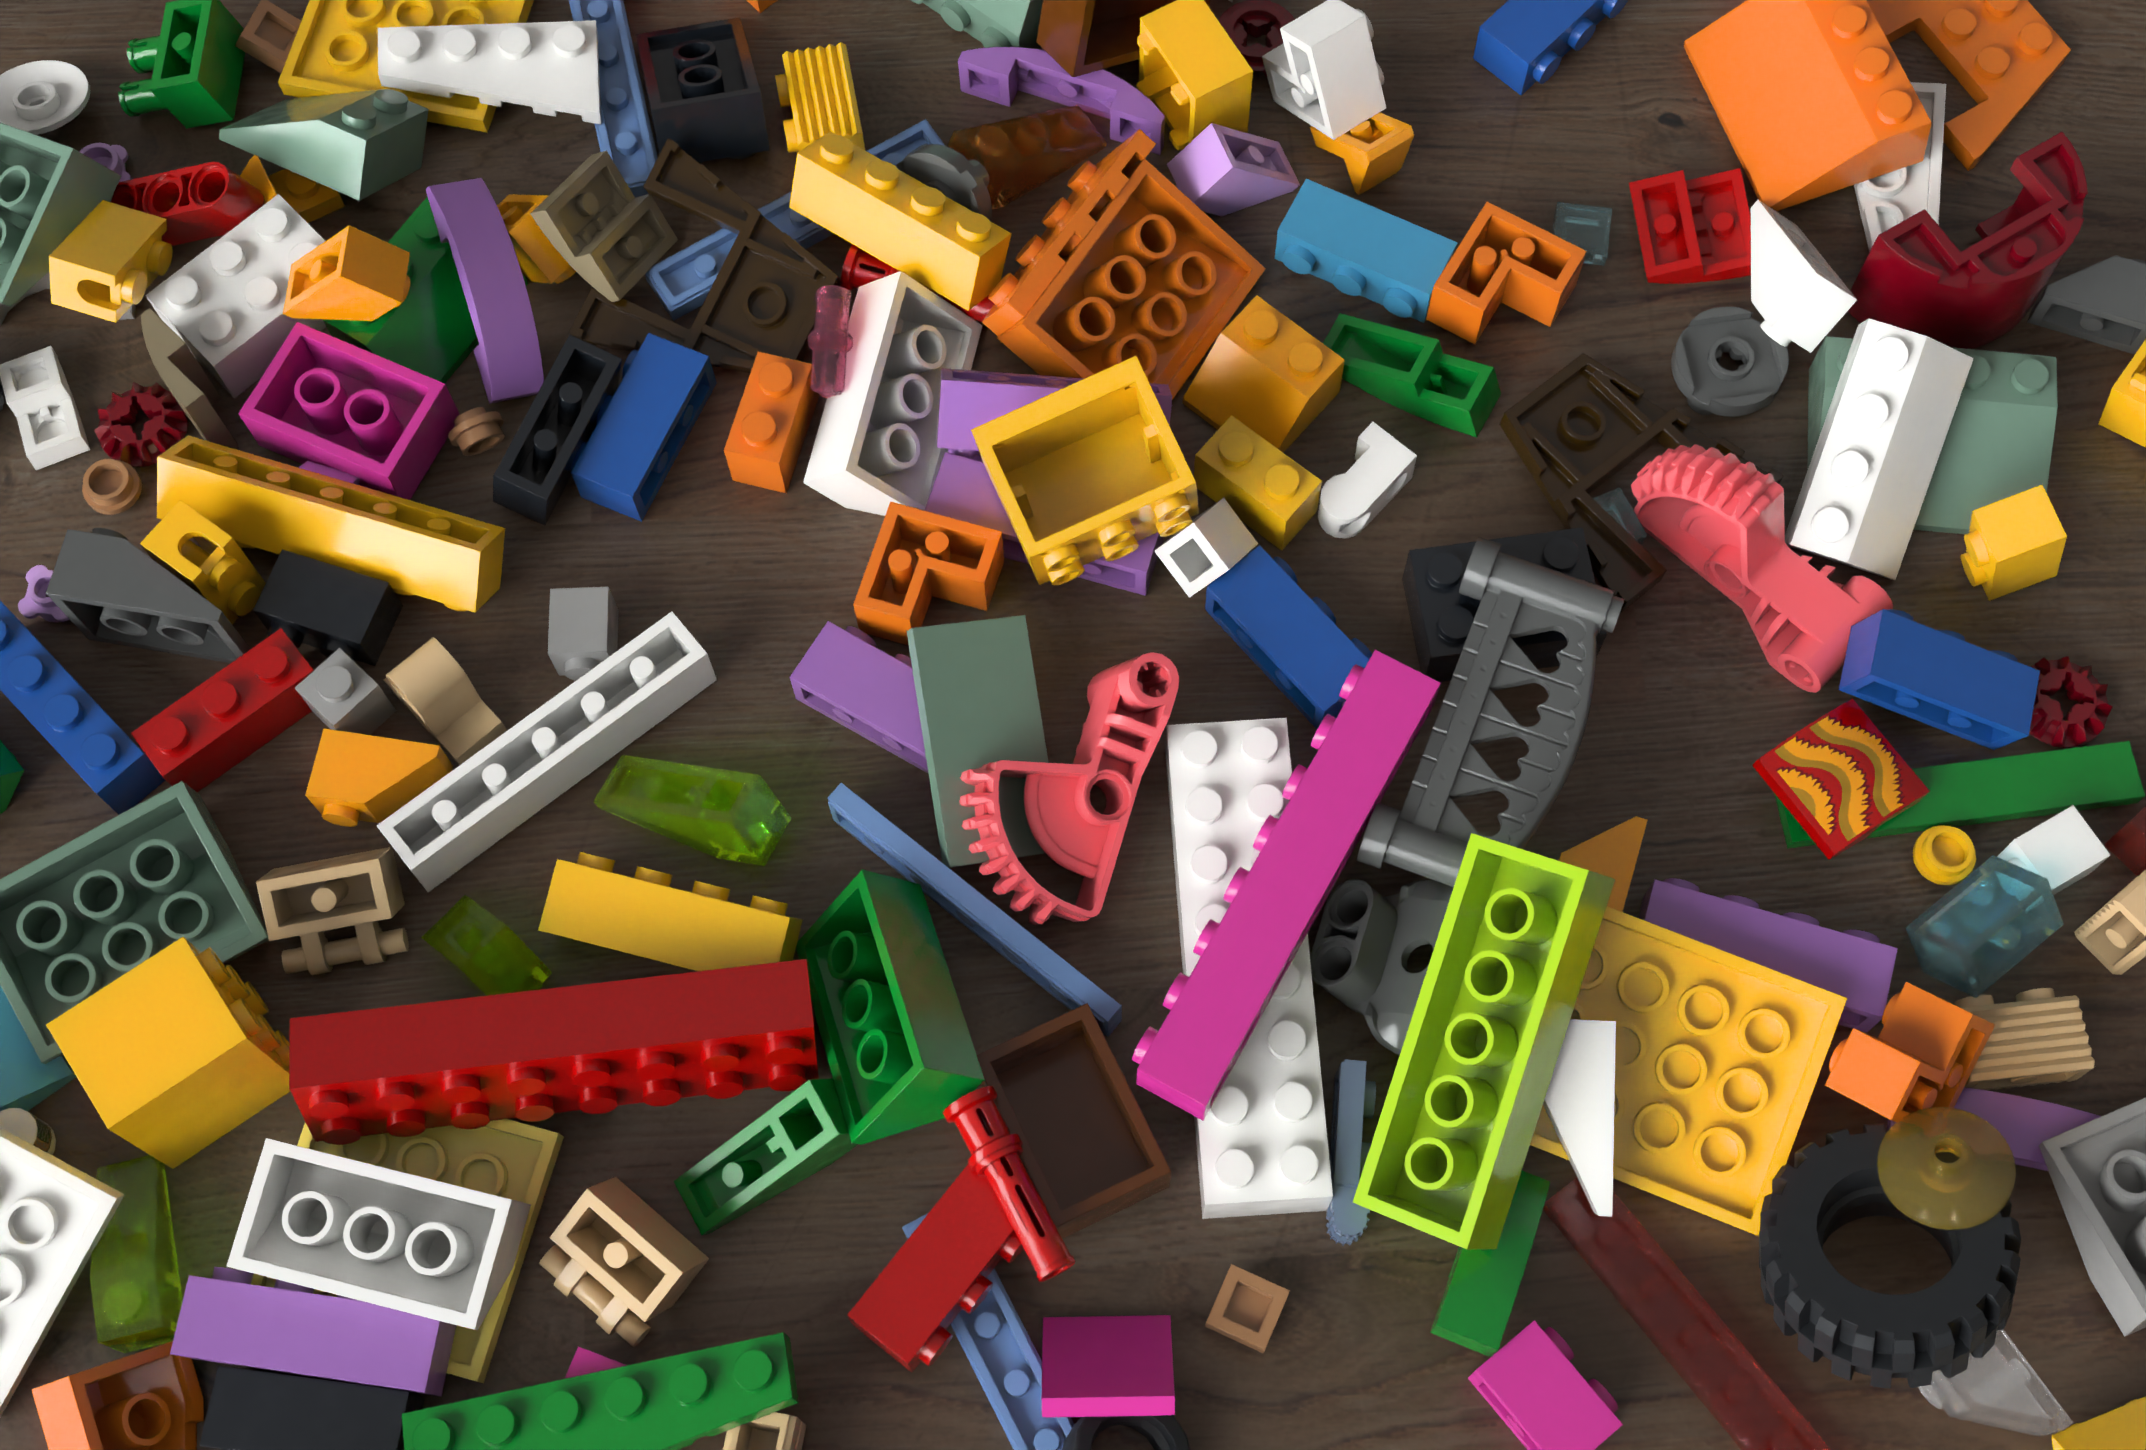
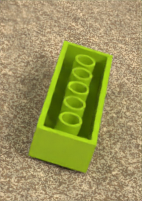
[1353,833,1615,1250]

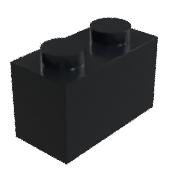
[253,549,403,666]

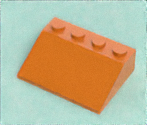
[1684,0,1932,212]
[997,159,1266,400]

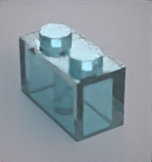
[1905,855,2064,998]

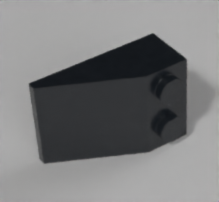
[636,17,770,164]

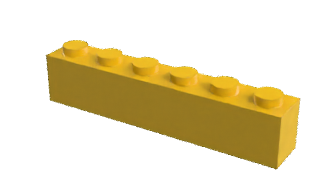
[157,435,505,613]

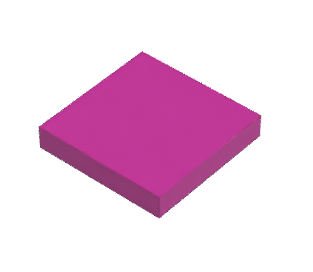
[1041,1315,1175,1418]

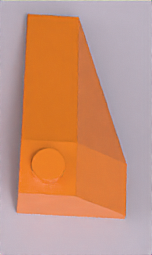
[31,1341,204,1450]

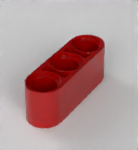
[111,162,264,246]

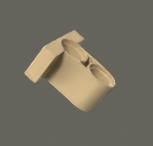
[383,637,507,765]

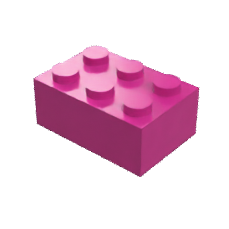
[238,322,460,500]

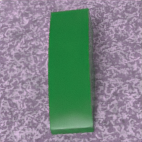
[1323,313,1501,438]
[1430,1170,1550,1357]

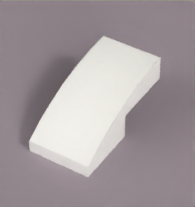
[0,346,90,470]

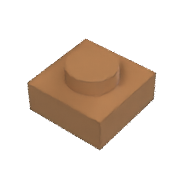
[235,0,301,73]
[1205,1264,1290,1353]

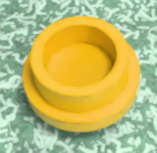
[1913,825,1976,885]

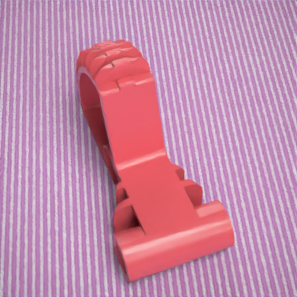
[1631,444,1893,693]
[959,652,1179,925]

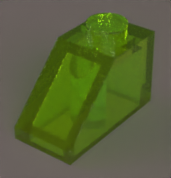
[421,895,552,996]

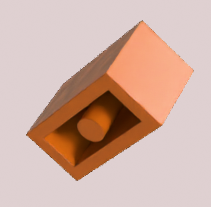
[724,352,819,494]

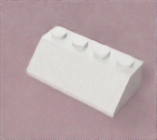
[803,271,983,516]
[1785,319,1974,580]
[227,1138,531,1330]

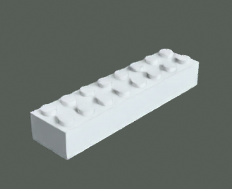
[1165,718,1333,1219]

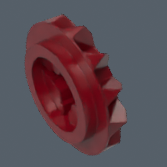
[1218,0,1295,77]
[94,382,188,467]
[2029,656,2113,748]

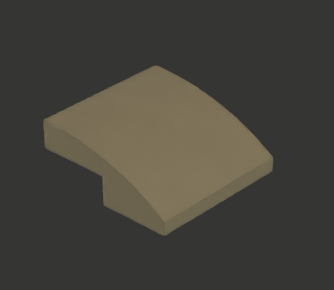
[530,150,678,302]
[140,308,239,449]

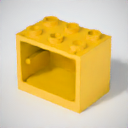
[971,356,1199,585]
[46,936,290,1169]

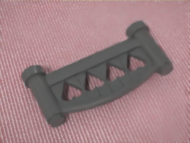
[1357,537,1625,887]

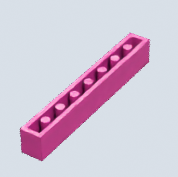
[1132,650,1441,1121]

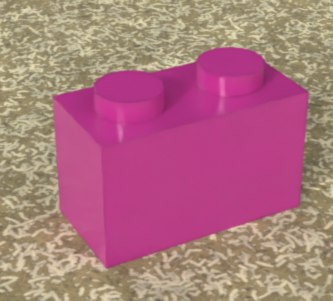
[1468,1320,1623,1450]

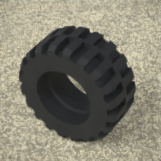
[1759,1123,2021,1389]

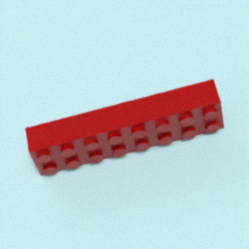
[289,959,819,1145]

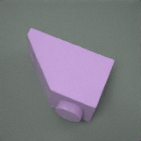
[1167,123,1300,216]

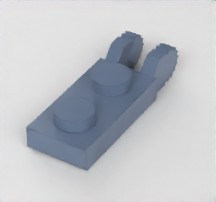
[1325,1059,1376,1246]

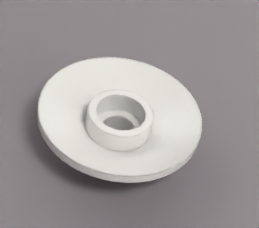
[0,60,90,135]

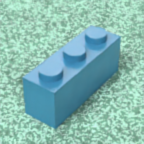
[1274,179,1458,323]

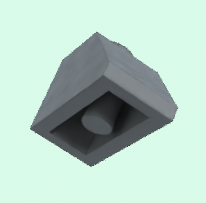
[2027,255,2146,354]

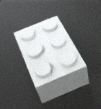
[145,194,326,399]

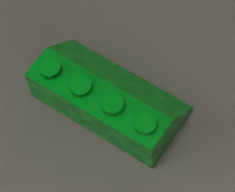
[796,869,985,1145]

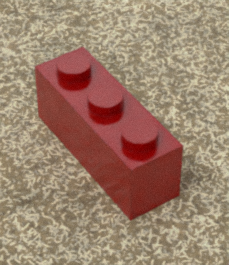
[130,628,314,792]
[847,1163,1024,1373]

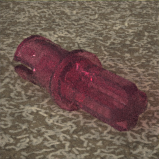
[808,285,853,398]

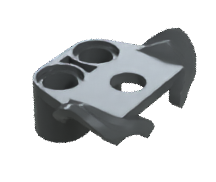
[1310,879,1454,1055]

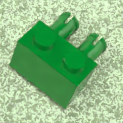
[118,0,245,129]

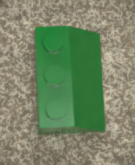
[322,196,528,383]

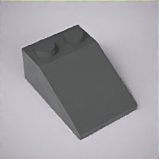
[46,528,251,663]

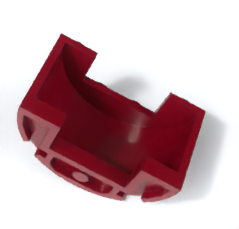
[1848,132,2088,349]

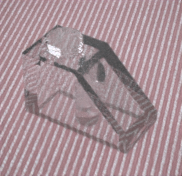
[1918,1329,2074,1437]

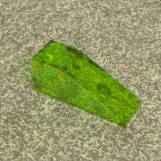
[593,755,791,866]
[90,1155,183,1354]

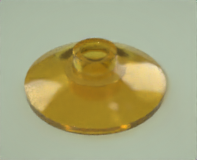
[1877,1107,2016,1230]

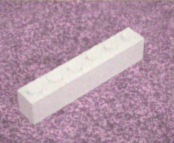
[377,611,717,892]

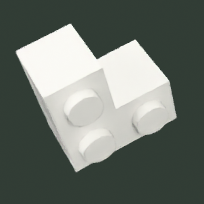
[1262,0,1386,140]

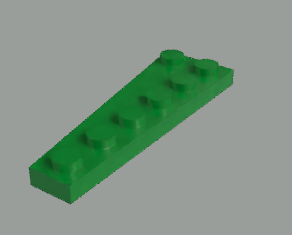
[402,1332,799,1450]

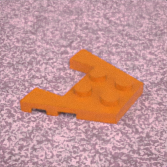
[1867,0,2071,171]

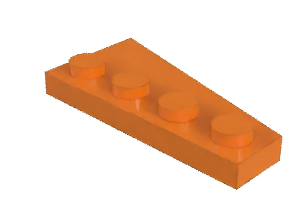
[982,129,1156,337]

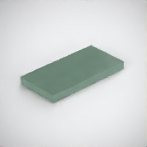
[906,615,1049,868]

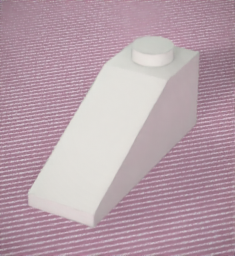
[1751,200,1857,353]
[1543,1019,1616,1217]

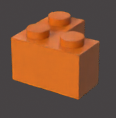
[1426,202,1587,344]
[853,501,1004,646]
[1825,982,1995,1137]

